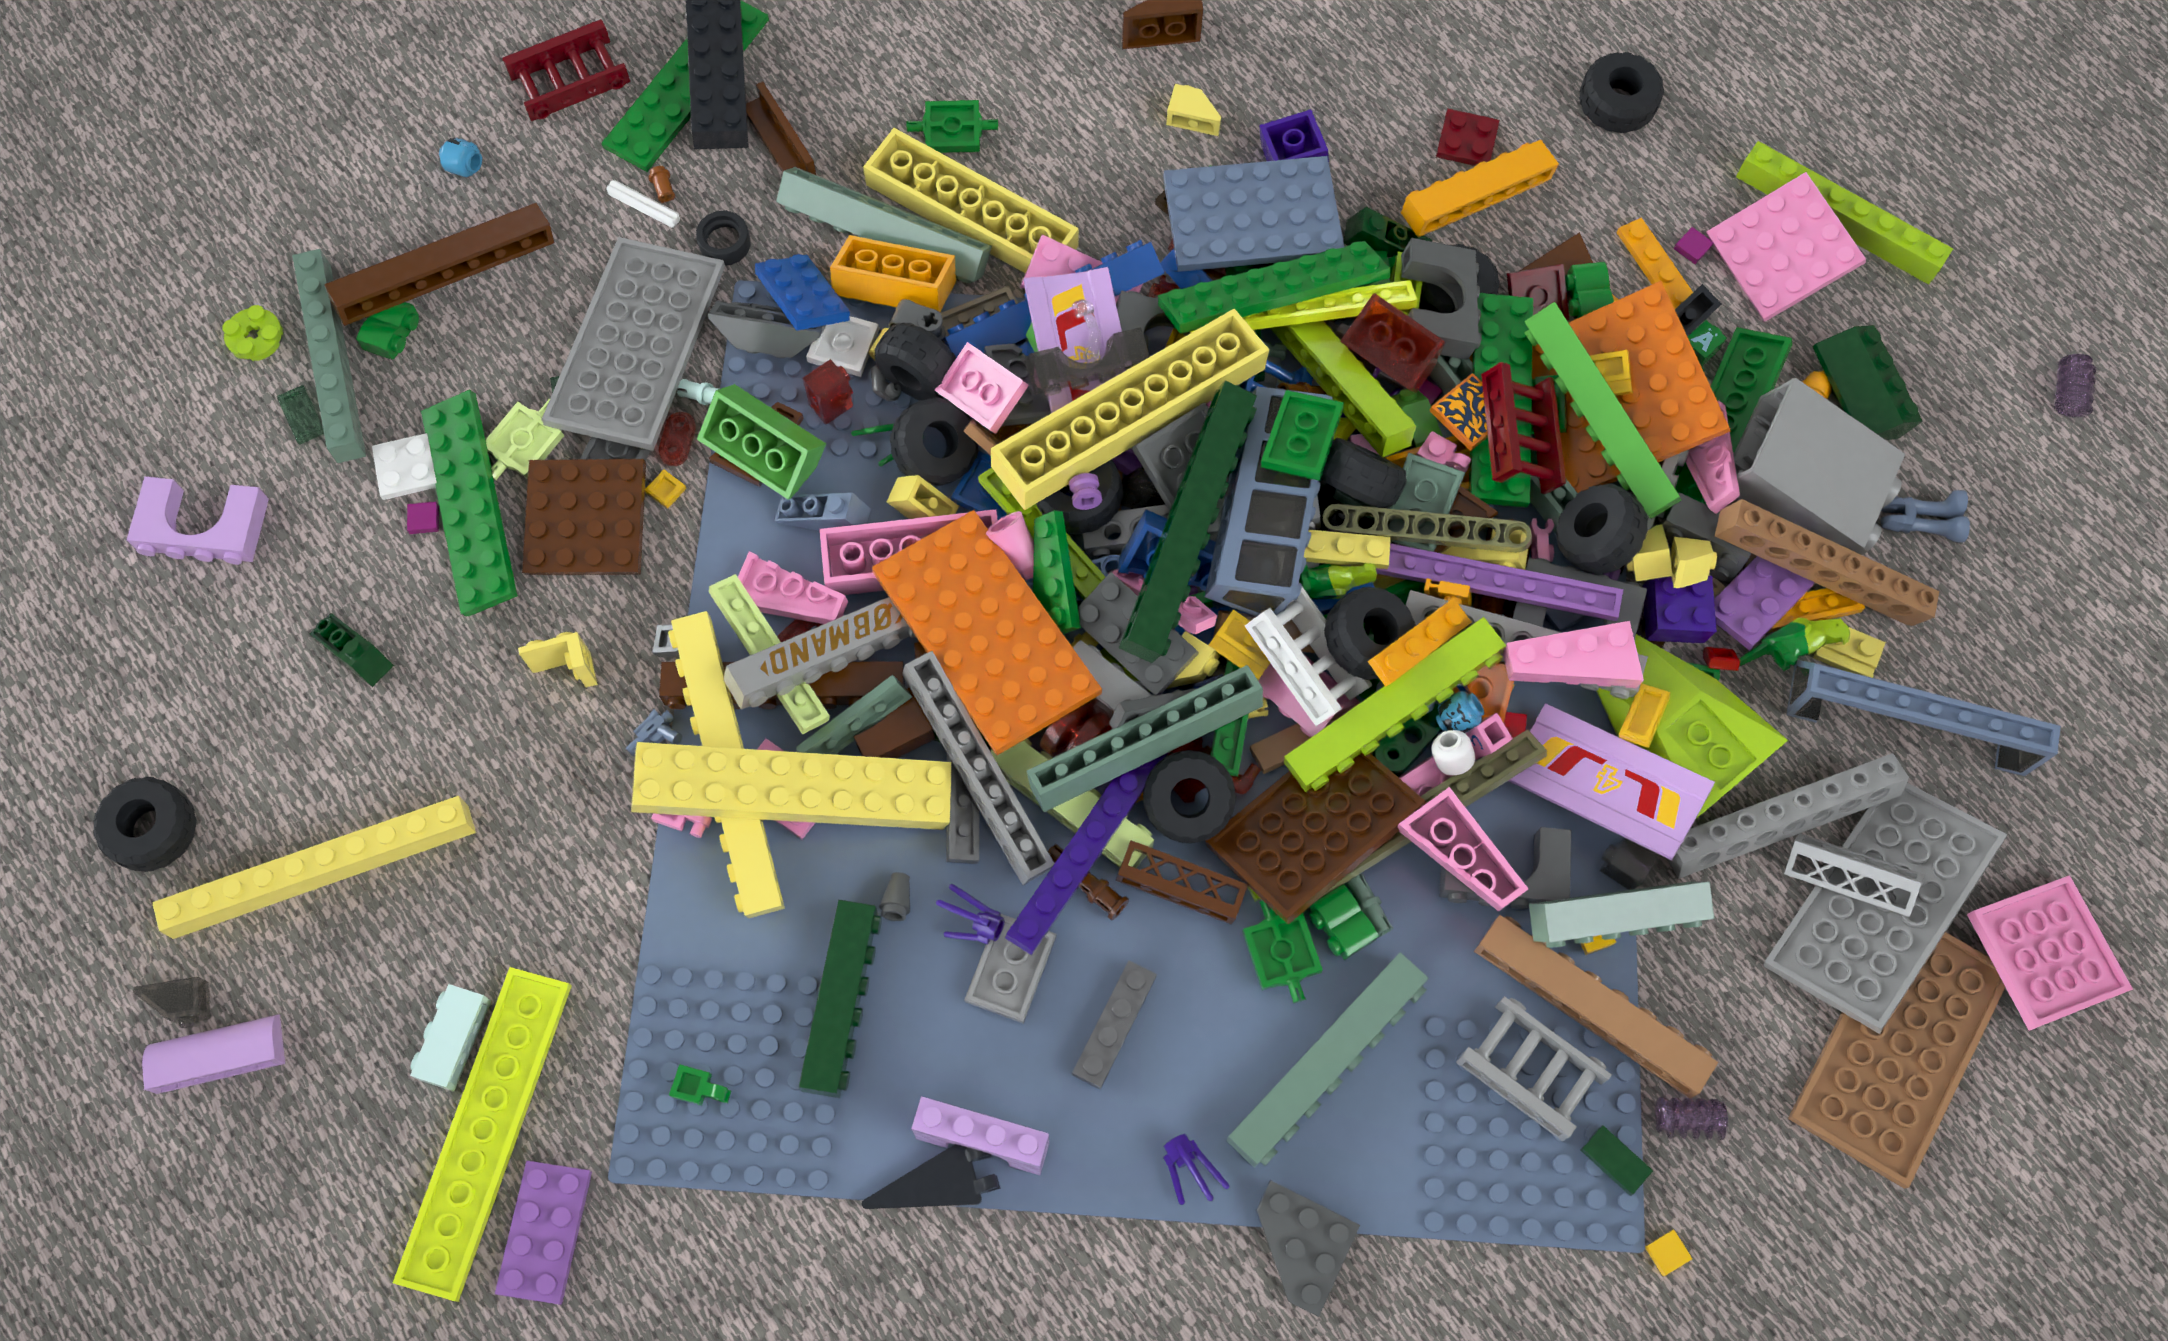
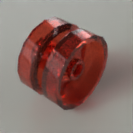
[1040,702,1112,757]

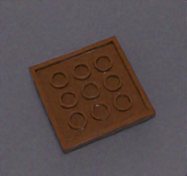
[522,459,646,575]

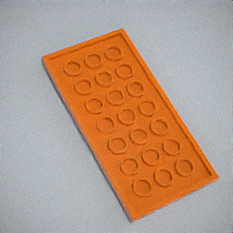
[871,510,1102,755]

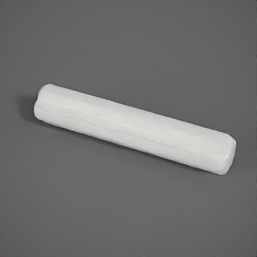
[607,180,680,228]

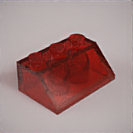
[1340,293,1446,393]

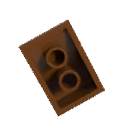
[1122,0,1203,50]

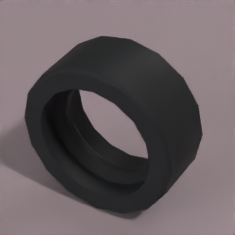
[696,210,751,266]

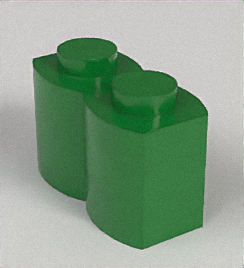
[1565,262,1614,319]
[356,302,419,360]
[1309,884,1379,960]

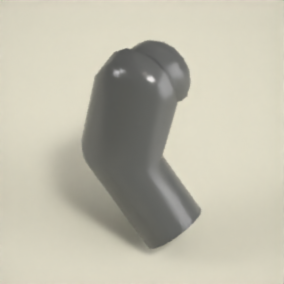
[871,366,902,402]

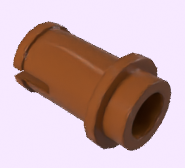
[649,166,675,203]

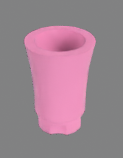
[986,511,1034,580]

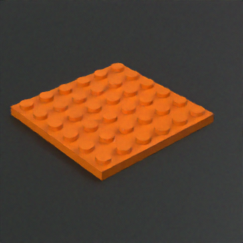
[1532,281,1730,493]

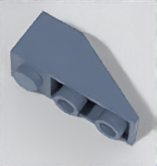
[775,493,871,531]

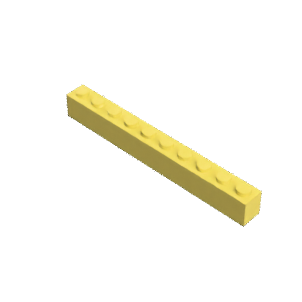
[668,611,785,919]
[152,796,476,939]

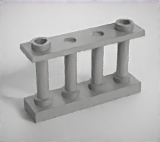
[1456,996,1612,1141]

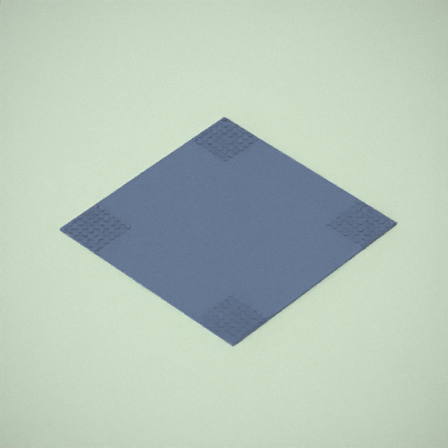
[608,280,1645,1253]

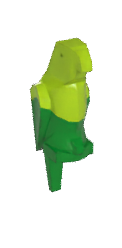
[1274,563,1377,599]
[1739,618,1850,671]

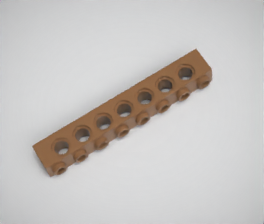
[1715,499,1939,626]

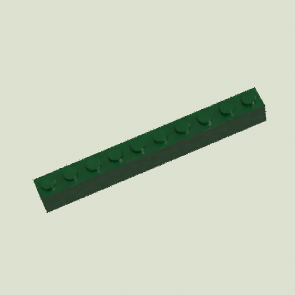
[1119,380,1257,663]

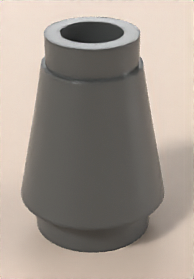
[879,872,910,921]

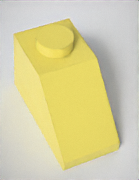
[1166,84,1221,136]
[886,475,959,519]
[1626,524,1673,582]
[1670,537,1717,588]
[1166,631,1220,689]

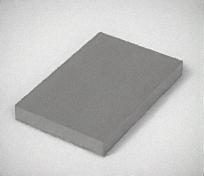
[964,914,1057,1024]

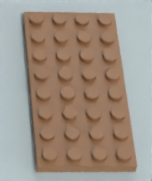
[1788,932,2005,1189]

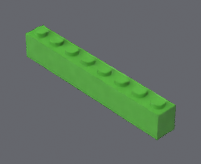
[1524,302,1682,519]

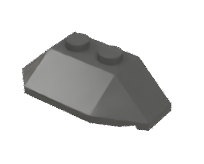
[708,301,826,358]

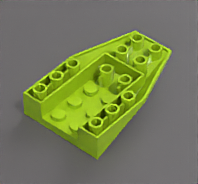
[1596,634,1788,820]

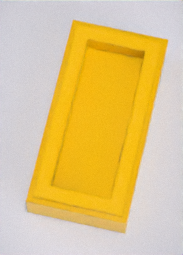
[1619,683,1670,748]

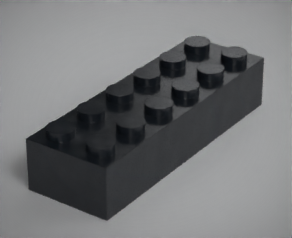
[686,0,749,150]

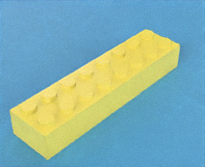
[863,128,1079,273]

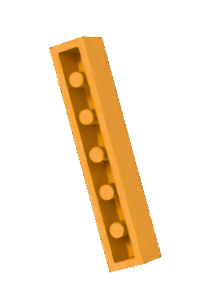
[1401,139,1559,237]

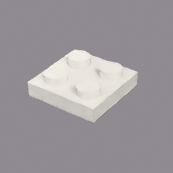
[806,316,879,377]
[372,433,437,500]

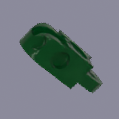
[1373,704,1442,777]

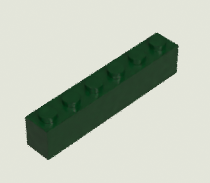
[799,900,882,1098]

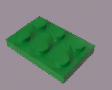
[1261,390,1344,481]

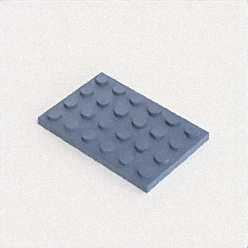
[1163,156,1344,272]

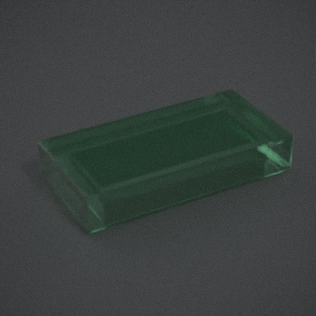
[276,385,324,445]

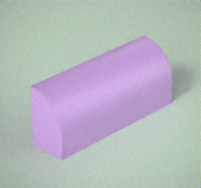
[142,1014,285,1094]

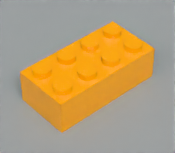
[830,235,956,312]

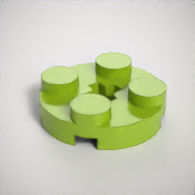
[222,305,283,361]

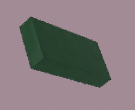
[1580,1125,1653,1196]

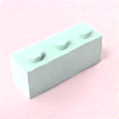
[410,984,491,1091]

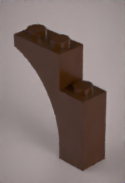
[854,641,935,759]

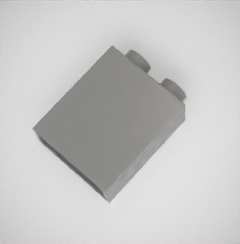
[1733,378,1905,555]

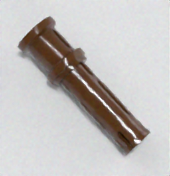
[1048,844,1129,921]

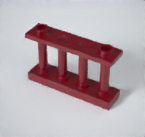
[502,19,631,121]
[1481,362,1566,495]

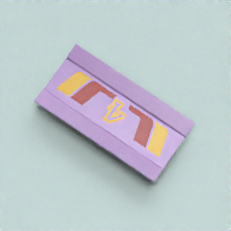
[1023,267,1130,413]
[1508,703,1715,860]

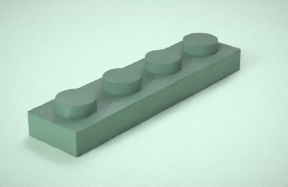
[796,675,912,755]

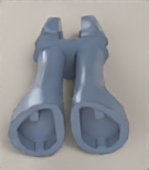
[1880,490,1970,543]

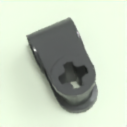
[888,299,946,341]

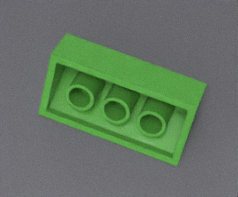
[697,384,826,500]

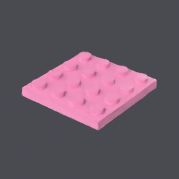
[1706,172,1866,322]
[1967,875,2133,1031]

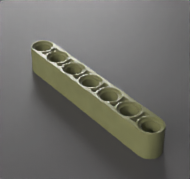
[1323,504,1532,553]

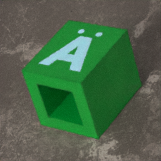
[1688,320,1727,366]

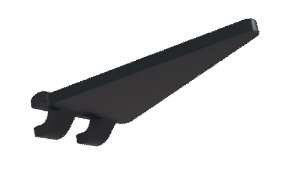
[862,1144,1001,1209]

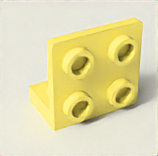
[518,632,598,687]

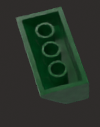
[1812,325,1923,440]

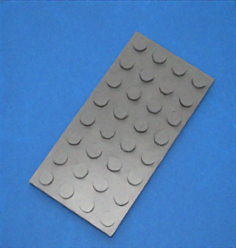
[541,237,725,451]
[1764,783,2007,1034]

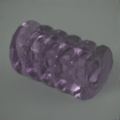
[2054,354,2097,417]
[1655,1097,1728,1140]

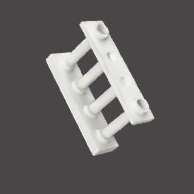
[1245,587,1372,726]

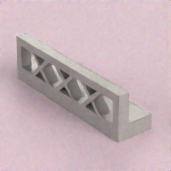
[1784,833,1925,917]

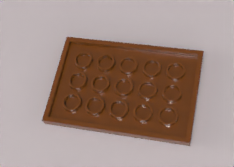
[1205,753,1426,924]

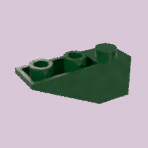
[1343,207,1432,257]
[310,613,394,687]

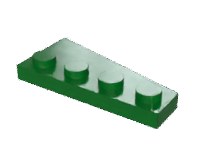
[1033,510,1081,634]

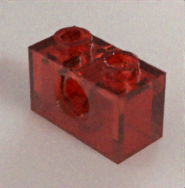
[802,359,853,425]

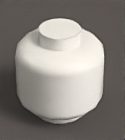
[1432,730,1475,776]

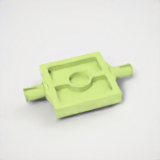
[486,399,564,481]

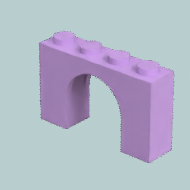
[127,477,269,565]
[911,1096,1049,1175]

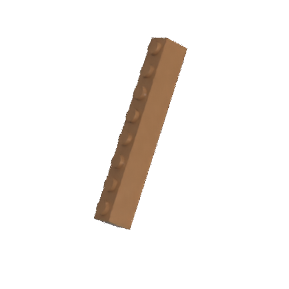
[1474,915,1719,1099]

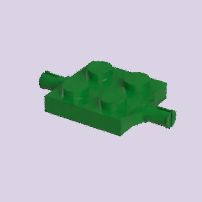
[906,100,998,153]
[1242,900,1323,1003]

